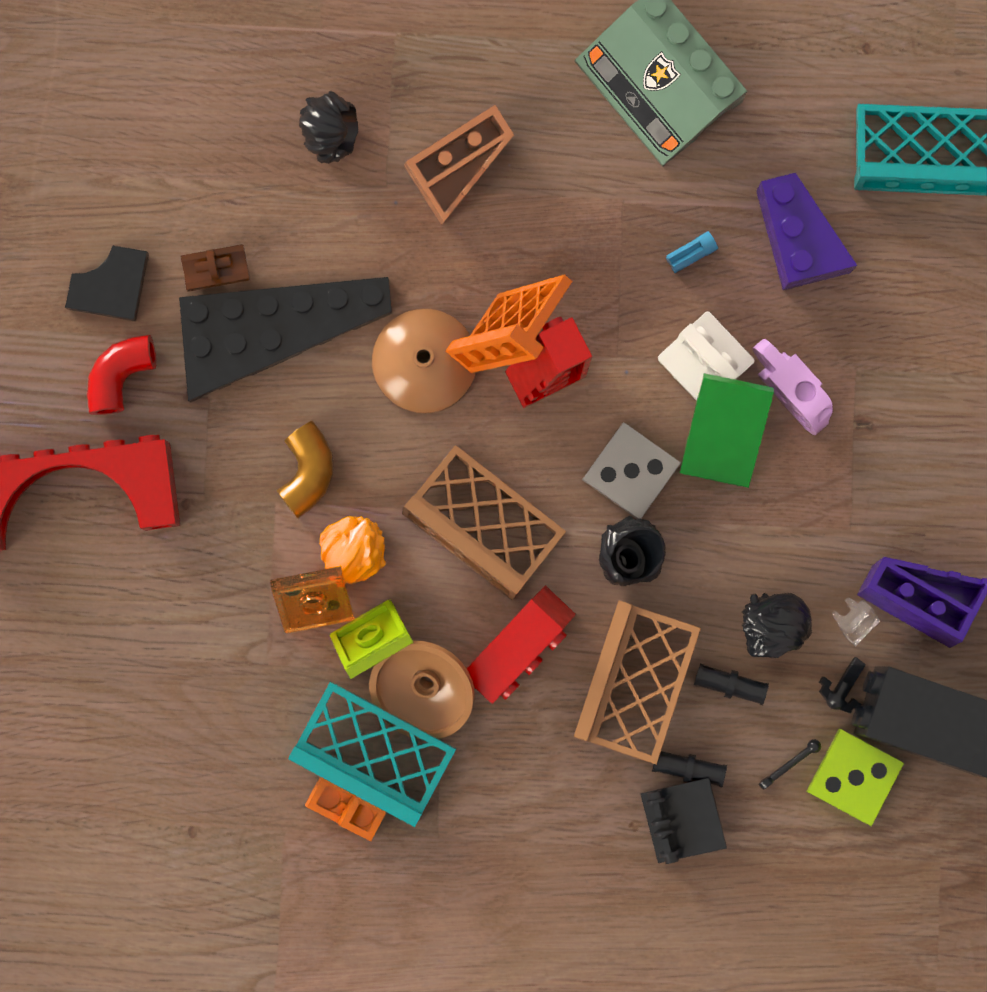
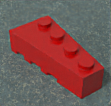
[505,316,592,408]

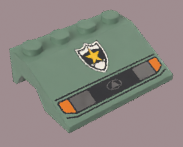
[575,0,747,167]

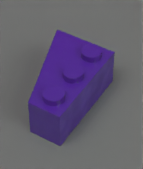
[756,173,857,290]

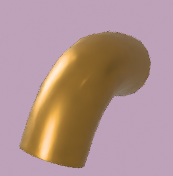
[277,421,333,519]

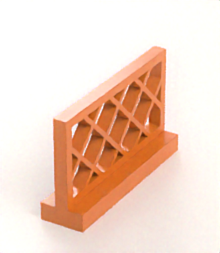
[445,274,573,373]

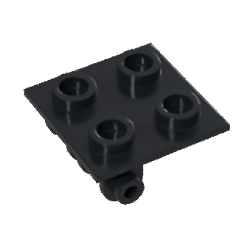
[641,778,727,864]

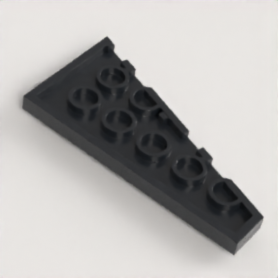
[179,277,392,403]

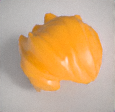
[319,516,386,584]

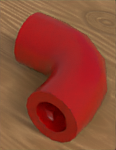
[87,335,157,415]

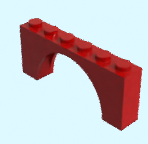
[0,435,181,551]

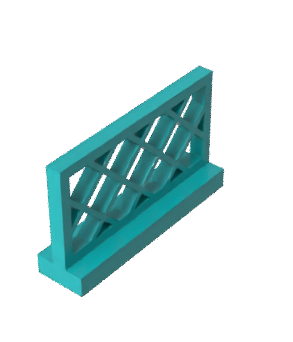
[854,104,987,196]
[288,681,457,827]

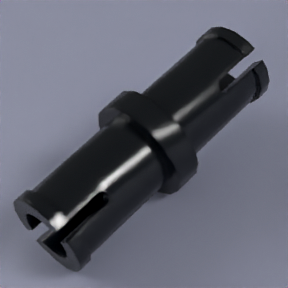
[694,663,769,706]
[652,751,727,788]

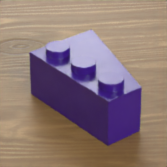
[857,557,987,648]

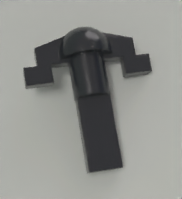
[819,657,866,713]

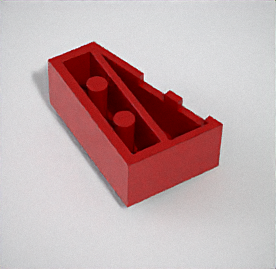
[466,585,576,704]

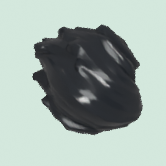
[299,91,358,164]
[599,516,666,586]
[742,593,812,658]

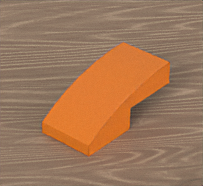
[305,777,386,841]

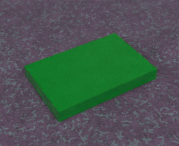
[680,373,774,488]

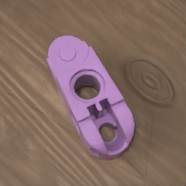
[752,339,833,435]

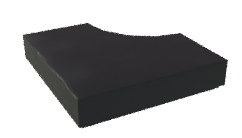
[65,245,149,321]

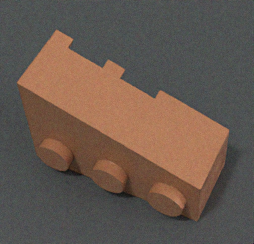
[404,105,514,225]

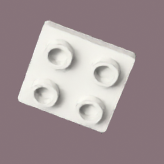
[658,311,755,401]

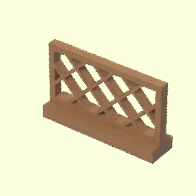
[402,445,566,600]
[574,600,701,765]

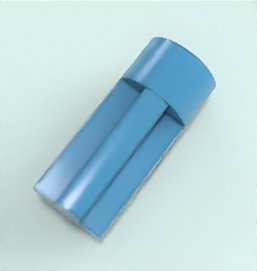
[666,231,718,273]

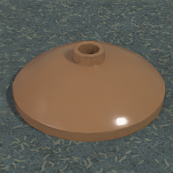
[372,309,476,414]
[369,641,475,740]

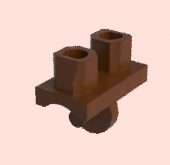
[181,244,250,292]

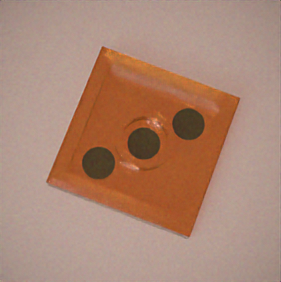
[270,566,354,633]

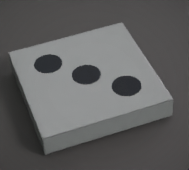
[582,422,681,519]

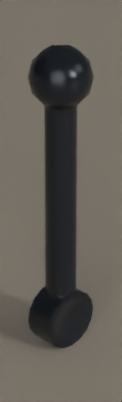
[759,739,821,790]

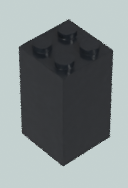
[851,666,987,778]

